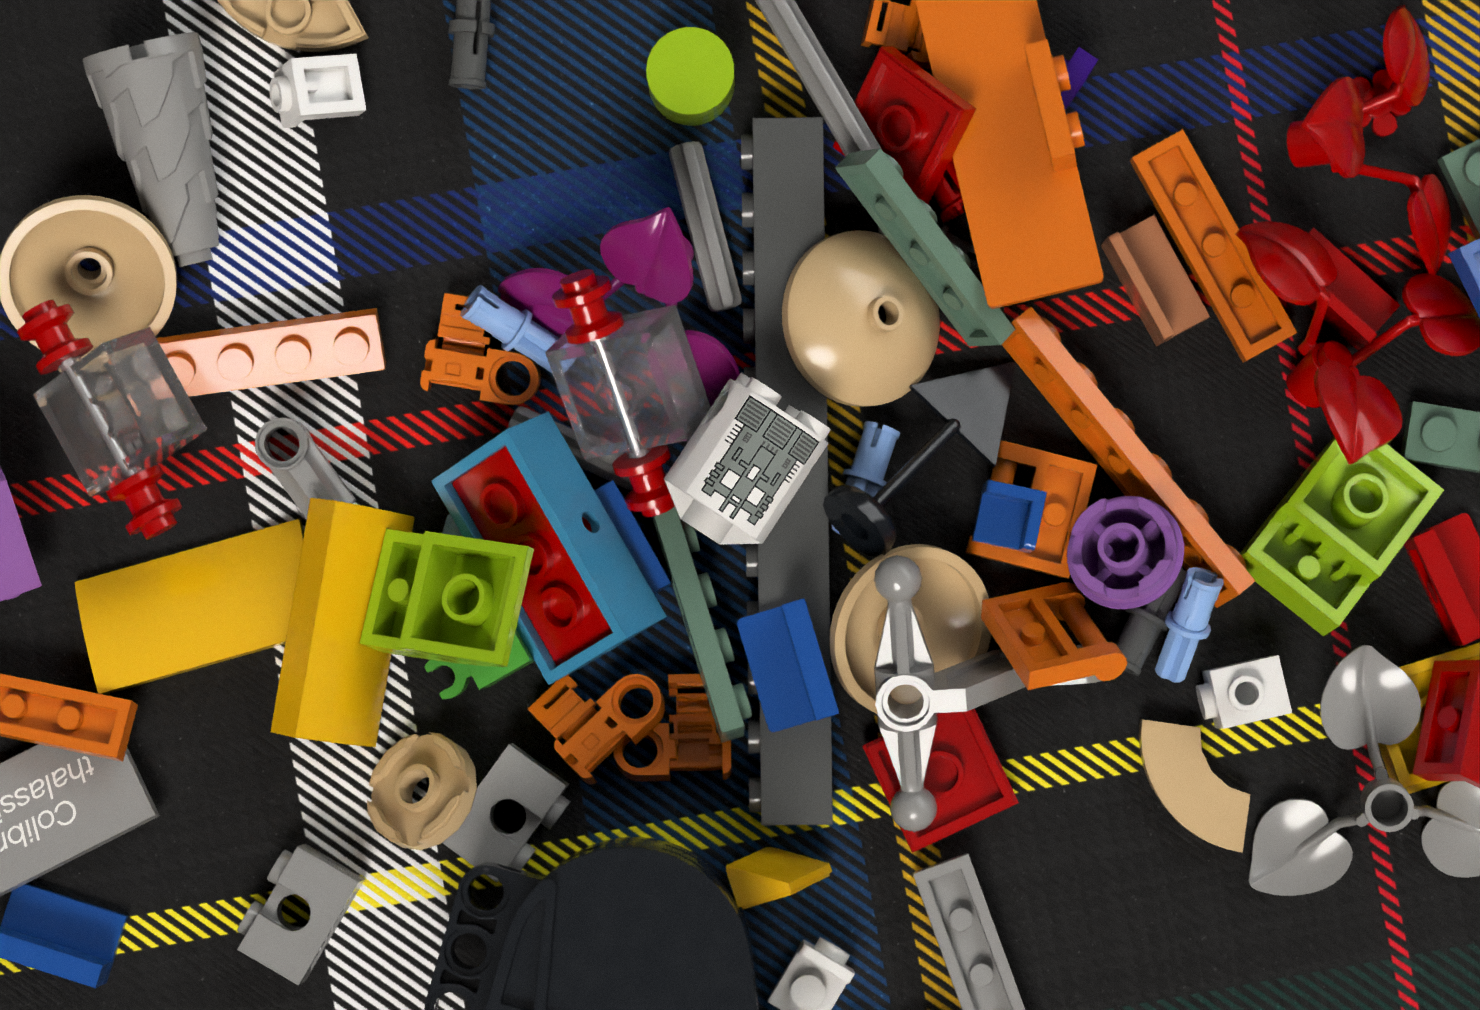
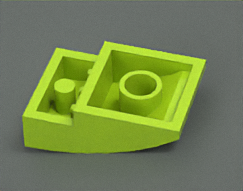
[1240,437,1444,637]
[360,529,534,667]

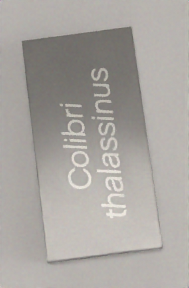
[0,744,160,897]

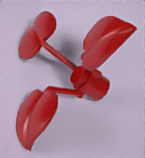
[1287,5,1451,275]
[1235,221,1480,464]

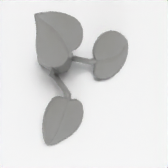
[1248,645,1480,896]

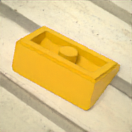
[726,847,832,909]

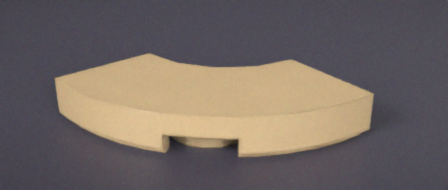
[217,0,369,52]
[1139,719,1251,853]

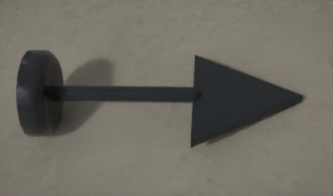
[823,362,1016,557]

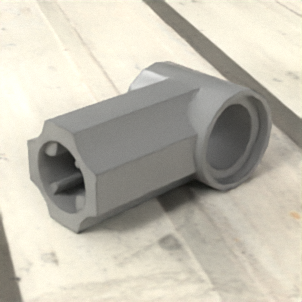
[255,418,357,519]

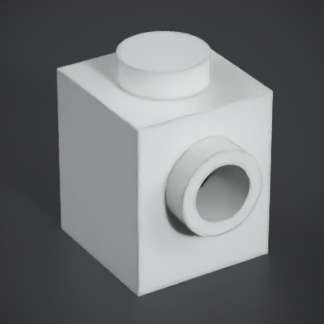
[1196,655,1292,729]

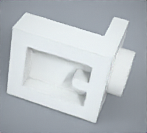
[269,54,366,128]
[767,937,855,1010]

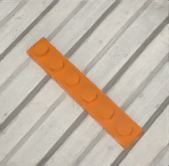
[1002,307,1255,608]

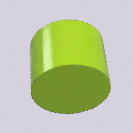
[646,27,735,126]

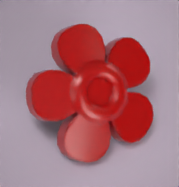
[1353,70,1411,137]

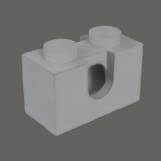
[442,743,571,883]
[237,844,365,986]

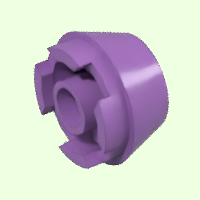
[1067,496,1184,609]

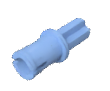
[460,285,573,374]
[832,421,900,535]
[1155,567,1224,683]

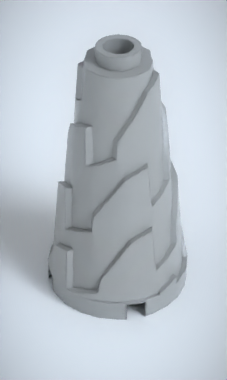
[82,32,219,267]

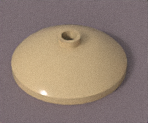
[0,195,177,363]
[782,230,940,407]
[829,544,991,714]

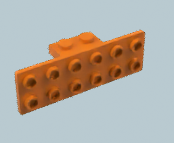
[915,0,1104,309]

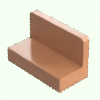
[1101,215,1210,347]

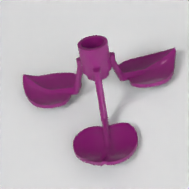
[498,207,740,407]

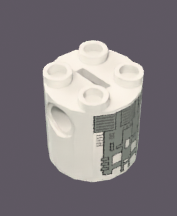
[664,373,831,544]

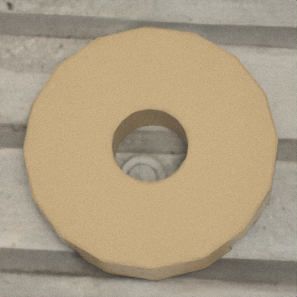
[367,732,477,850]

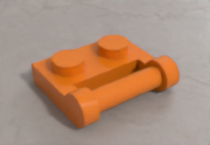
[965,440,1097,579]
[981,582,1127,690]

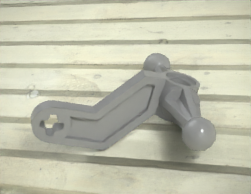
[874,555,1101,832]

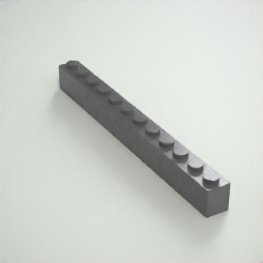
[741,117,833,825]

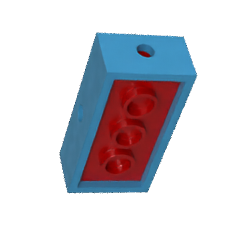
[431,411,667,685]

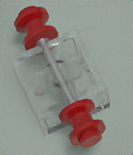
[545,269,711,517]
[17,300,207,540]

